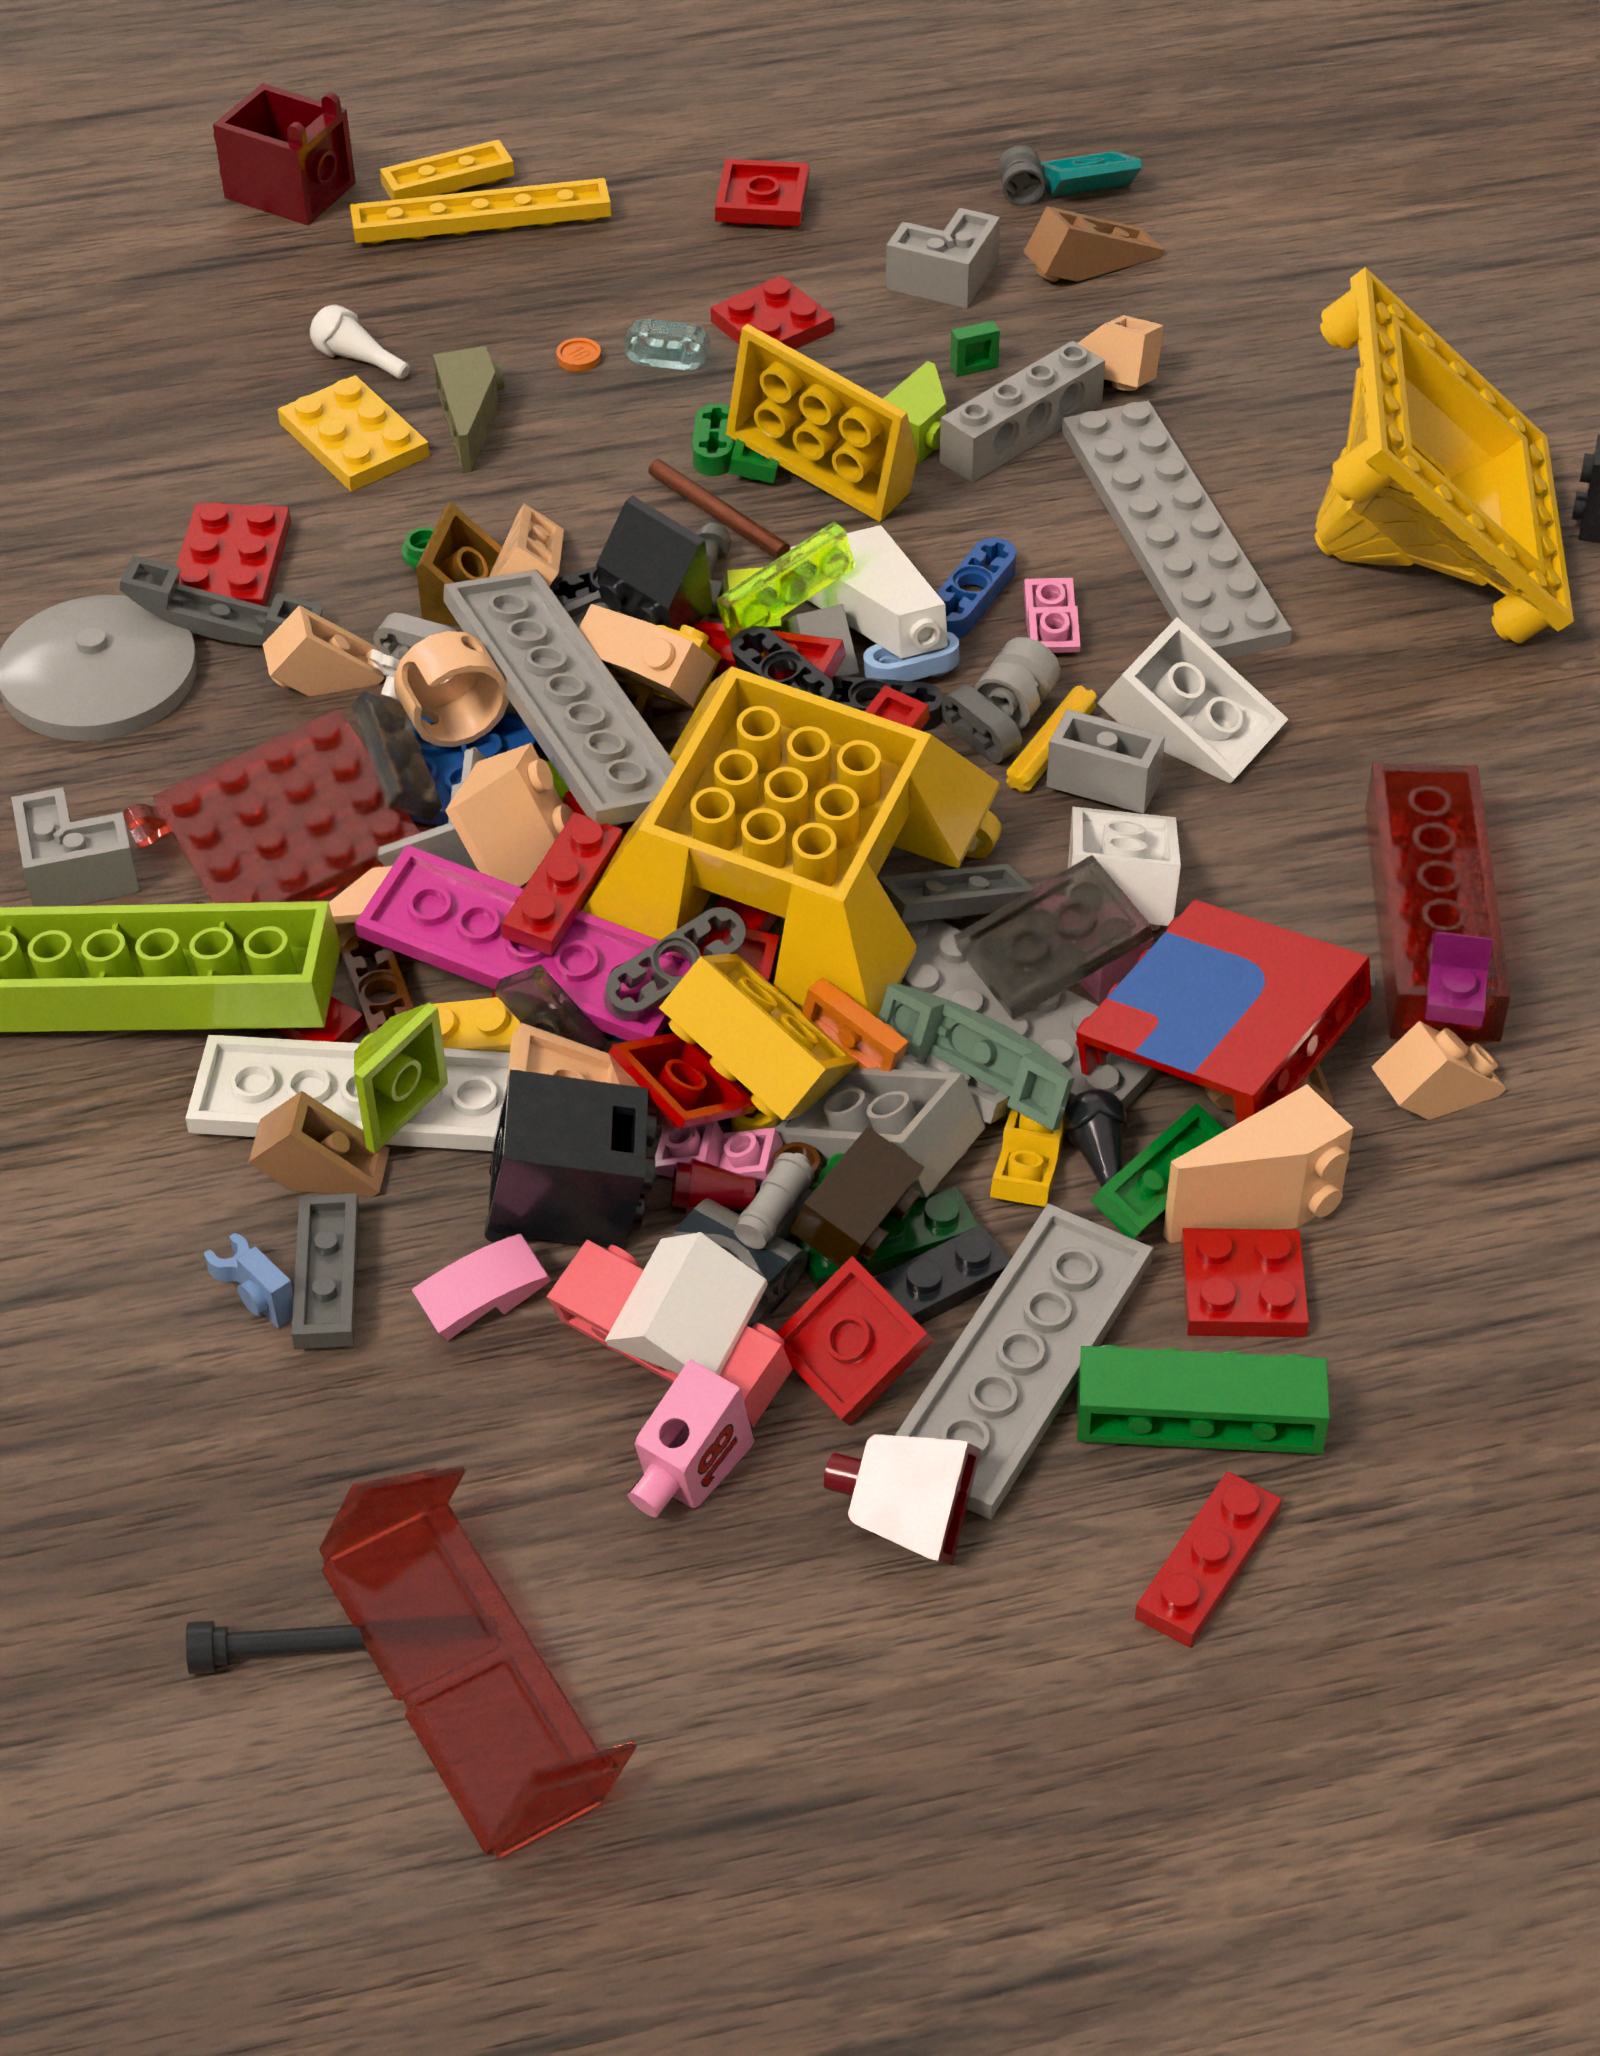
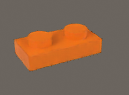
[802,977,909,1071]

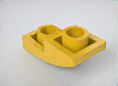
[990,1109,1065,1207]

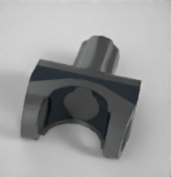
[671,1187,813,1327]

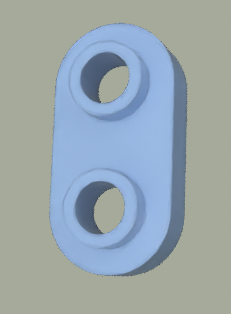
[863,631,960,681]

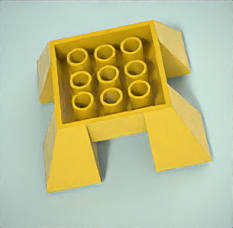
[581,666,999,1018]

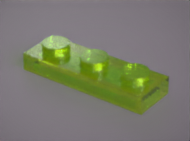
[716,522,855,640]

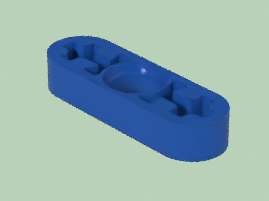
[937,538,1016,639]

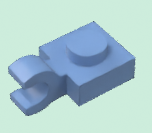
[204,1233,294,1329]

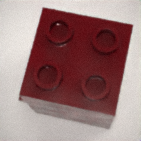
[213,83,356,226]

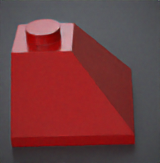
[608,1033,757,1129]

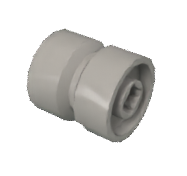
[974,637,1061,730]

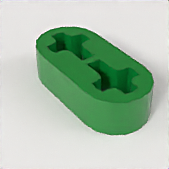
[692,403,736,476]

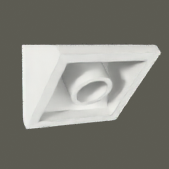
[605,1232,768,1376]

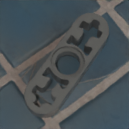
[603,907,746,1021]

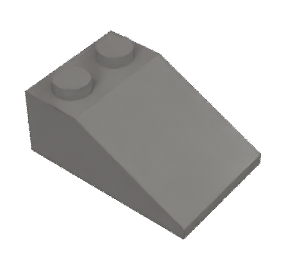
[776,1067,986,1198]

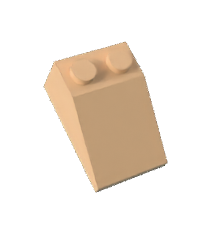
[1163,1085,1353,1243]

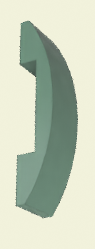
[878,983,1075,1131]

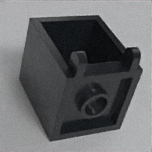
[485,1069,657,1250]

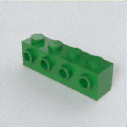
[1077,1345,1330,1454]

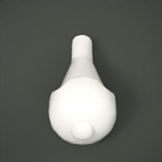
[310,305,410,379]

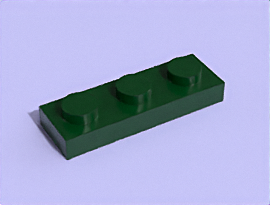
[796,1186,978,1291]

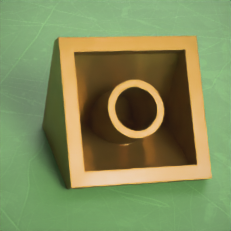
[416,502,502,626]

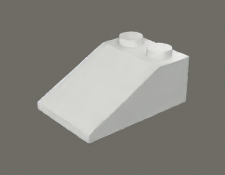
[1097,617,1288,783]
[1065,807,1181,931]

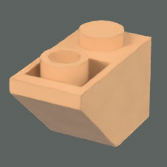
[1078,315,1164,391]
[1372,1021,1506,1120]

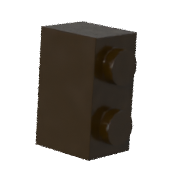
[790,1126,925,1268]

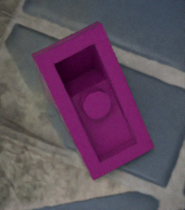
[1425,932,1494,1027]

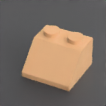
[445,743,573,887]

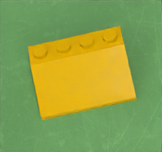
[726,324,917,522]

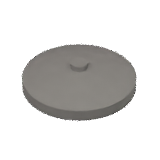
[0,595,198,741]

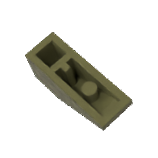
[433,346,504,473]

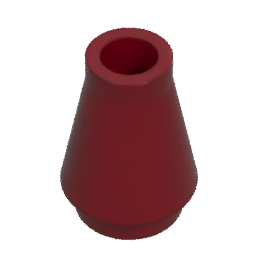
[671,1158,756,1215]

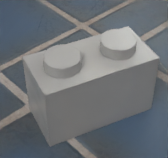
[1046,709,1165,814]

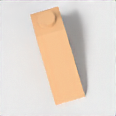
[489,504,564,586]
[579,604,716,707]

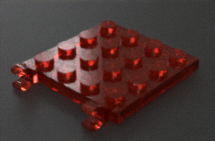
[123,708,420,904]

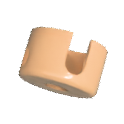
[394,631,509,747]

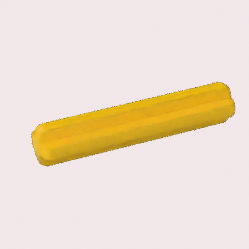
[1006,685,1097,793]

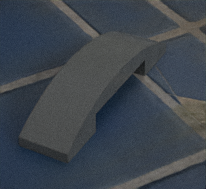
[119,555,324,646]

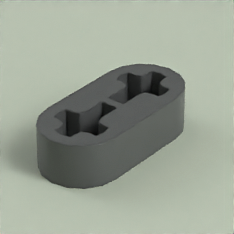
[941,685,1022,763]

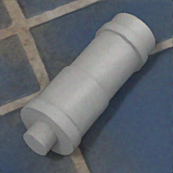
[734,1153,814,1249]

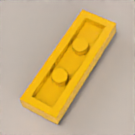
[380,140,515,200]

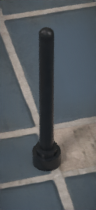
[186,1616,498,1674]

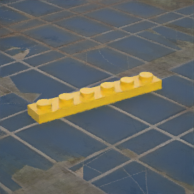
[350,178,611,244]

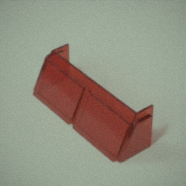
[319,1466,637,1859]

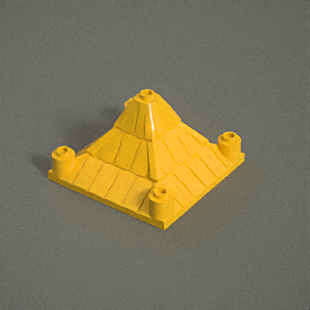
[1315,267,1574,644]

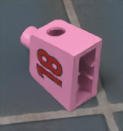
[627,1359,755,1517]

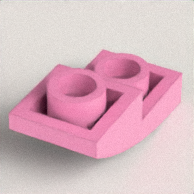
[1023,578,1081,653]
[655,1121,783,1186]
[412,1233,552,1341]

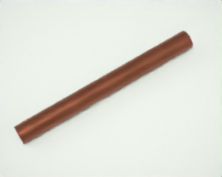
[648,459,790,561]

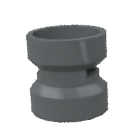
[998,145,1045,206]

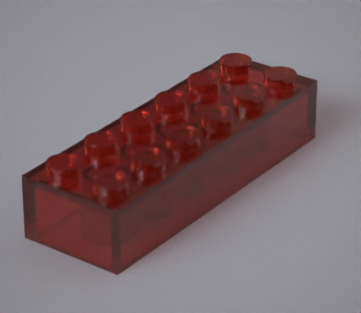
[1365,763,1511,1042]

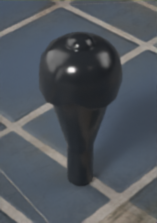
[1062,1089,1128,1187]

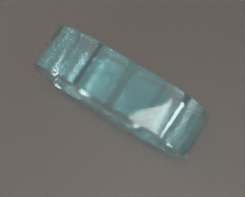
[623,319,711,370]

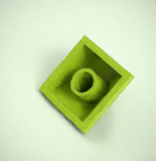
[354,1003,448,1154]

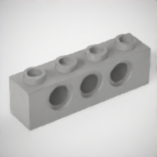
[940,340,1105,483]

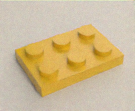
[277,375,430,492]

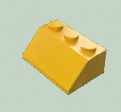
[659,953,857,1121]

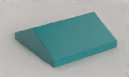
[1041,151,1142,197]

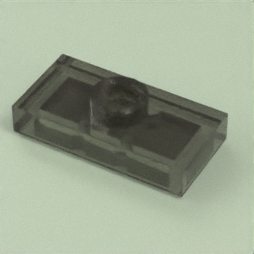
[494,964,608,1051]

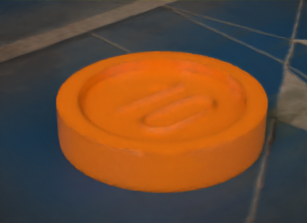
[556,338,601,372]

